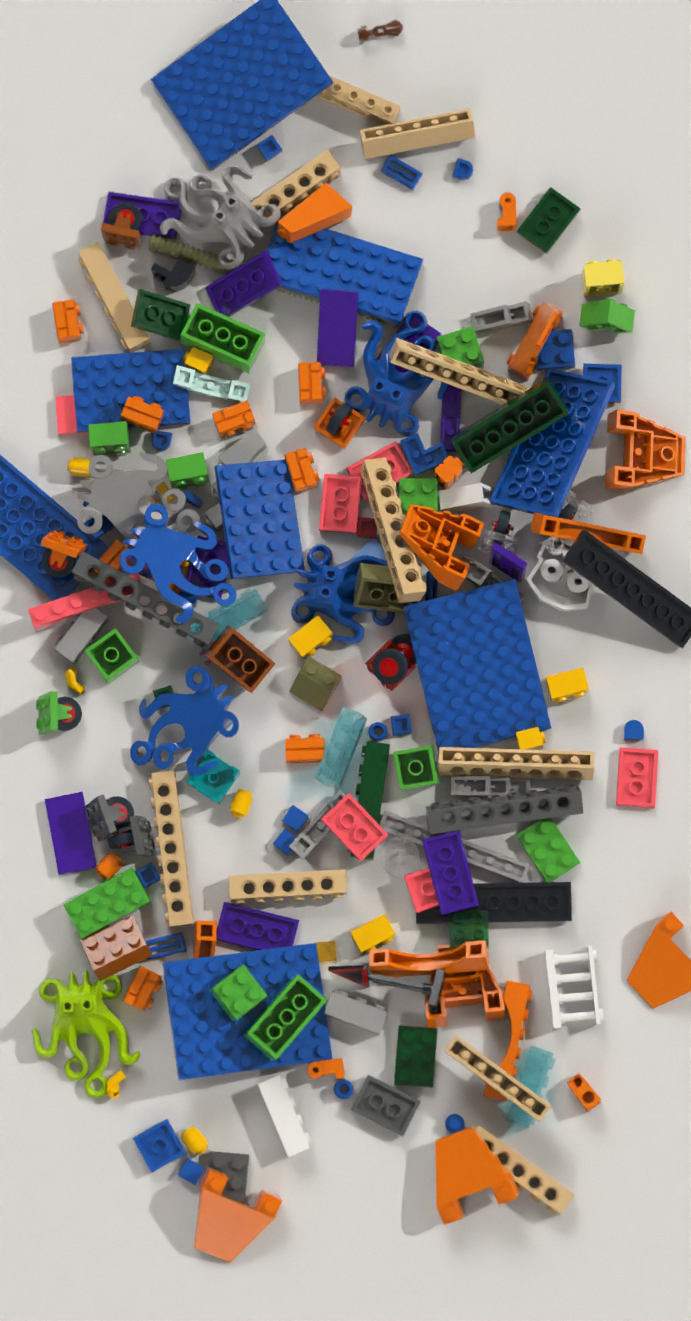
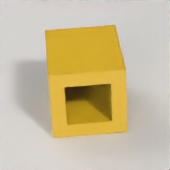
[183,347,214,375]
[516,727,546,750]

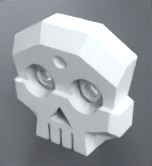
[526,537,595,612]

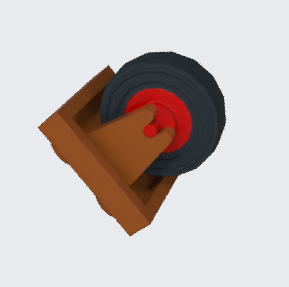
[101,203,142,250]

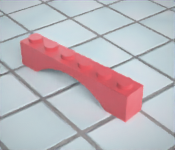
[28,573,141,631]

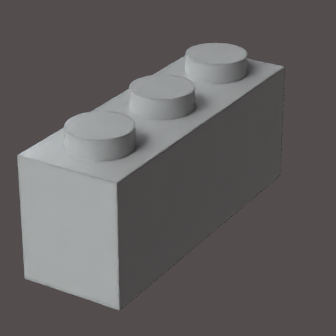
[55,608,109,665]
[324,990,388,1035]

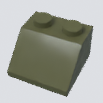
[289,656,342,711]

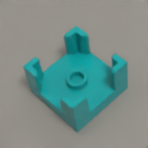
[186,749,241,805]

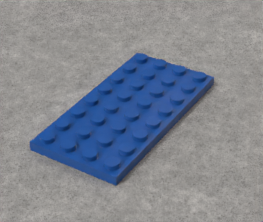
[267,214,423,325]
[490,368,615,517]
[0,455,109,600]

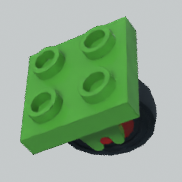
[36,691,82,735]

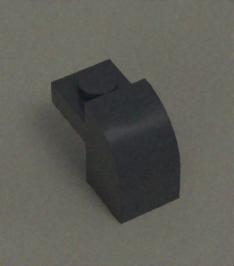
[151,259,196,292]

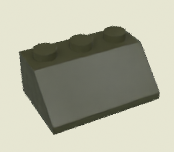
[353,563,413,613]

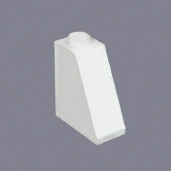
[438,483,497,512]

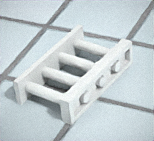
[544,946,603,1029]

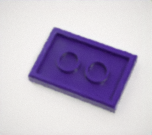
[186,535,229,598]

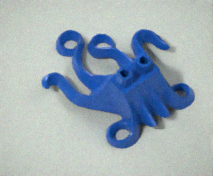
[344,310,448,437]
[120,503,237,623]
[291,544,418,645]
[130,666,239,776]

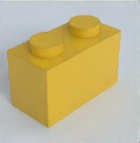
[288,615,333,659]
[545,667,589,703]
[350,914,396,955]

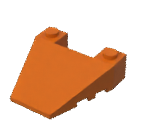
[506,301,563,381]
[605,409,686,490]
[399,504,484,591]
[626,911,691,1009]
[425,942,505,1028]
[435,1127,520,1225]
[194,1167,282,1263]

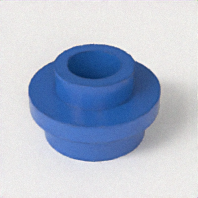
[368,722,387,742]
[334,1079,353,1099]

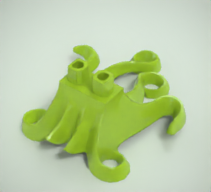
[32,970,140,1099]

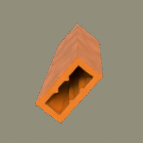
[277,183,353,243]

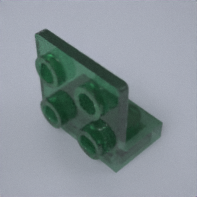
[449,910,489,951]

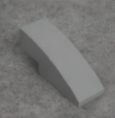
[471,301,533,332]

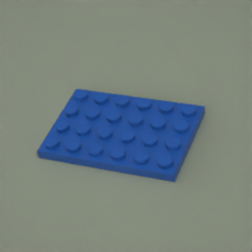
[71,349,191,433]
[214,460,305,579]

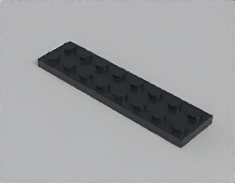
[561,529,691,649]
[416,882,572,924]

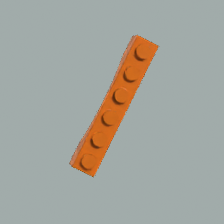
[530,512,646,554]
[193,920,217,959]
[369,940,489,978]
[483,980,533,1101]

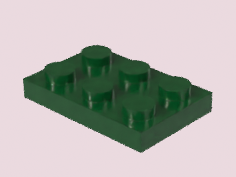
[517,187,581,254]
[131,289,191,341]
[394,1025,438,1088]

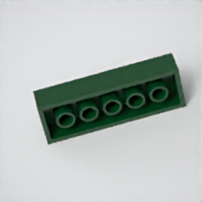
[451,377,569,474]

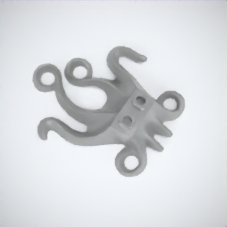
[160,166,280,269]
[77,452,200,540]

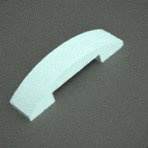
[173,365,250,403]

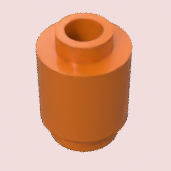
[95,851,124,881]

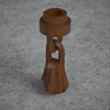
[357,20,403,41]

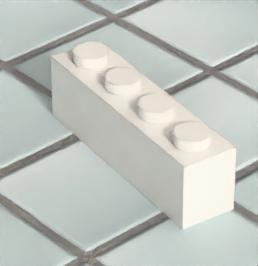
[258,1075,312,1157]

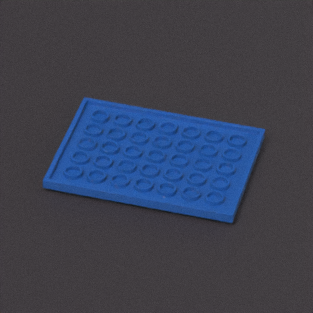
[151,0,334,170]
[403,579,551,754]
[163,943,332,1081]

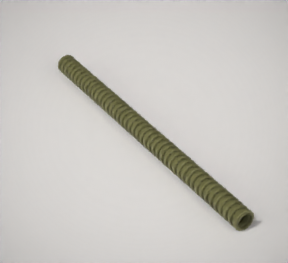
[148,234,399,328]

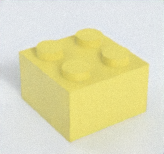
[582,259,624,297]

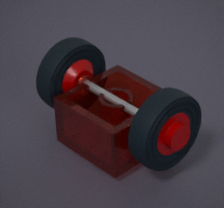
[365,634,417,691]

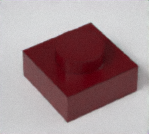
[357,517,377,539]

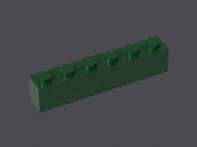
[347,741,390,860]

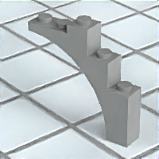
[205,429,267,533]

